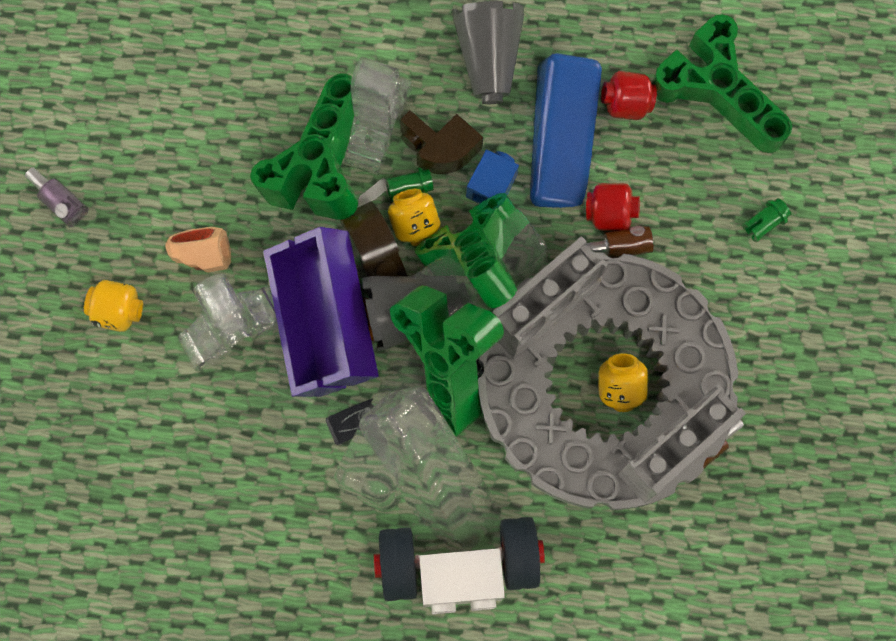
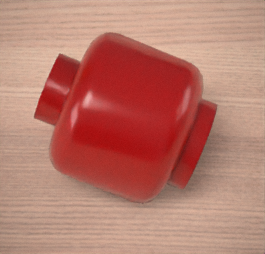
[600,71,657,121]
[586,183,640,231]

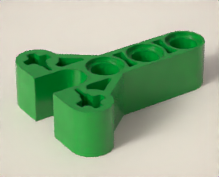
[652,14,792,153]
[250,73,366,220]
[415,193,525,308]
[390,285,504,440]

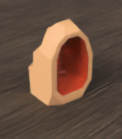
[165,227,231,273]

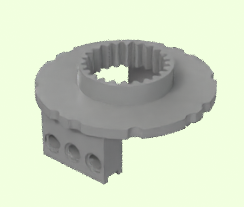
[478,236,746,510]

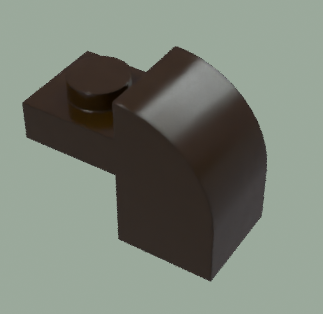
[400,110,484,174]
[340,201,408,277]

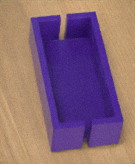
[263,227,379,397]

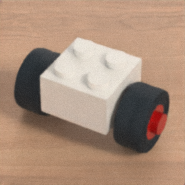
[373,517,545,614]

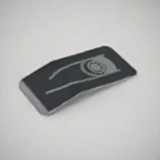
[326,398,382,445]

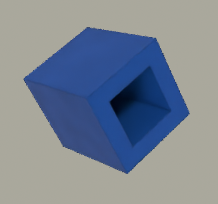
[466,149,519,204]

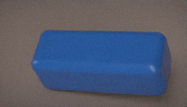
[530,53,602,208]

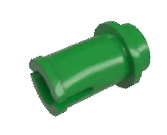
[385,167,434,201]
[742,198,791,242]

